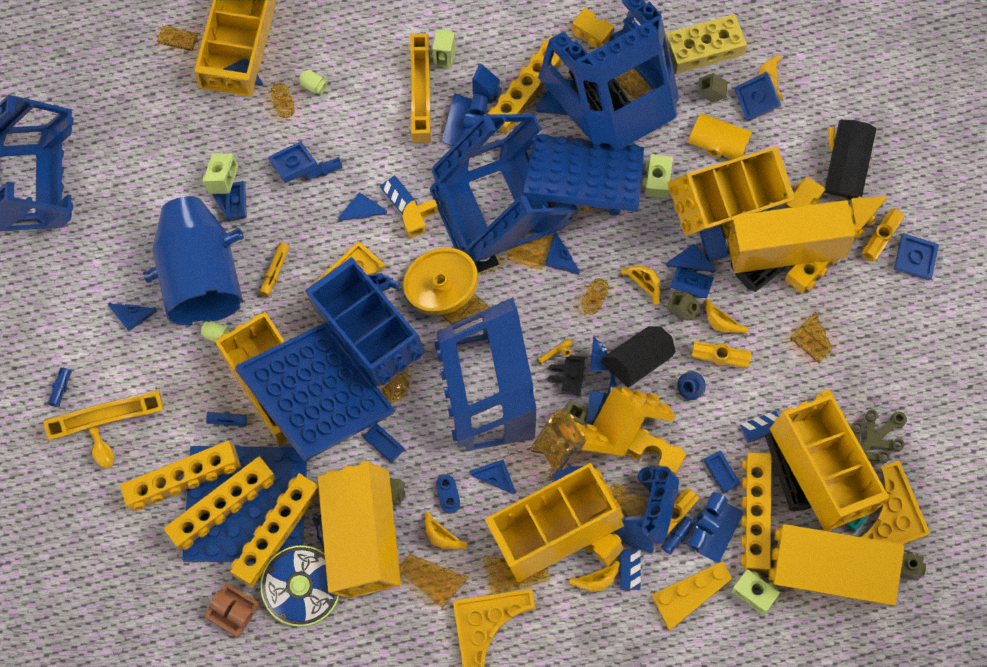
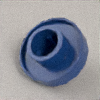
[677,371,706,400]

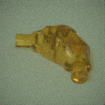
[380,366,410,405]

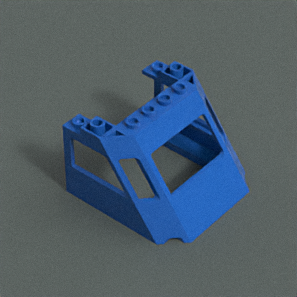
[538,0,679,150]
[0,94,74,231]
[430,114,578,263]
[434,297,536,452]

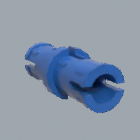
[305,157,343,180]
[47,367,72,407]
[206,411,247,427]
[661,516,694,555]

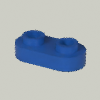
[436,475,460,514]

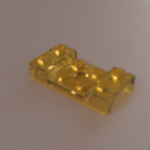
[530,408,586,481]

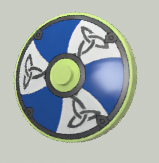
[261,546,340,627]

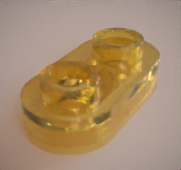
[616,69,647,98]
[270,83,295,118]
[582,278,609,315]

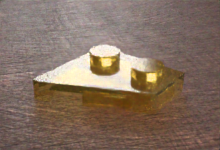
[507,236,554,271]
[441,293,490,325]
[790,312,833,363]

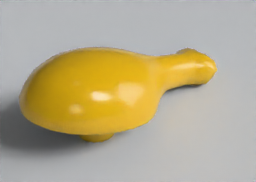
[89,427,115,469]

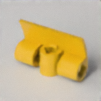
[688,113,752,160]

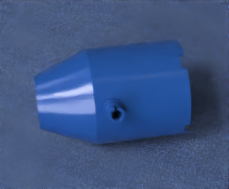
[143,196,244,326]

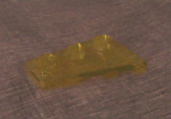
[399,554,469,608]
[482,557,550,595]

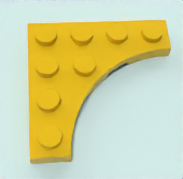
[861,460,930,545]
[453,588,535,667]

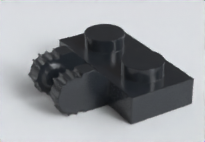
[547,355,585,396]

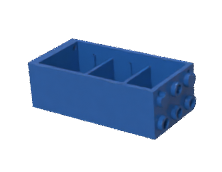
[305,257,425,387]

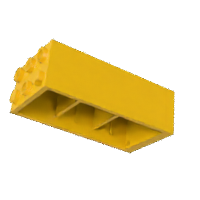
[194,0,276,97]
[667,146,796,236]
[727,200,857,273]
[215,312,289,446]
[769,395,889,531]
[318,461,401,598]
[485,463,624,582]
[768,524,905,606]

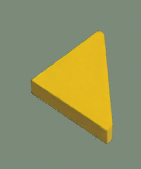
[851,196,887,233]

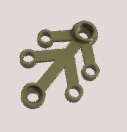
[851,409,907,463]

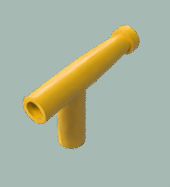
[537,338,573,365]

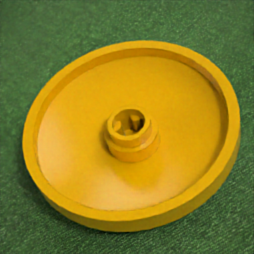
[403,248,479,315]

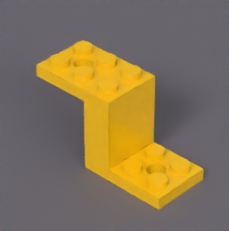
[561,387,676,456]

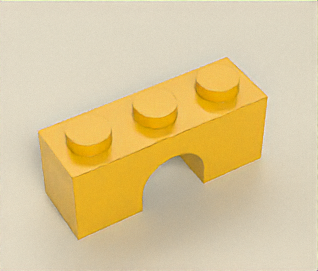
[626,427,687,475]

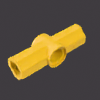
[861,208,905,262]
[691,341,751,369]
[667,488,700,536]

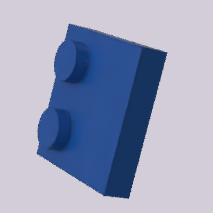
[734,72,781,121]
[268,141,318,183]
[894,233,939,280]
[670,267,714,298]

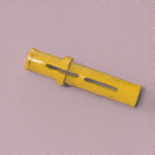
[258,242,290,297]

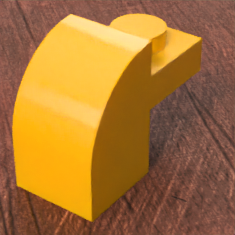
[403,199,438,239]

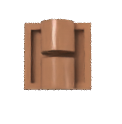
[204,583,260,638]

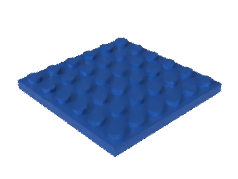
[523,134,644,212]
[235,322,396,461]
[182,446,307,563]

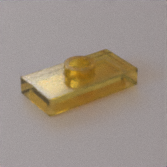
[157,25,198,51]

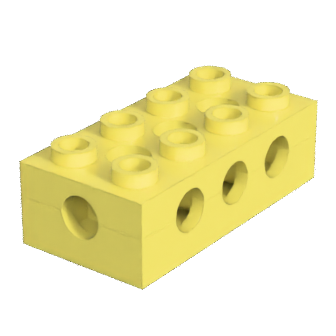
[666,14,747,74]

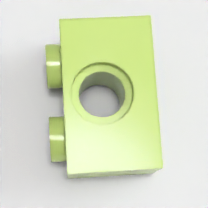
[432,29,456,68]
[202,153,238,194]
[642,154,673,198]
[732,569,780,616]

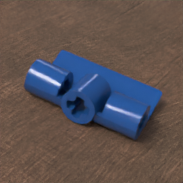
[442,93,489,146]
[687,492,743,562]

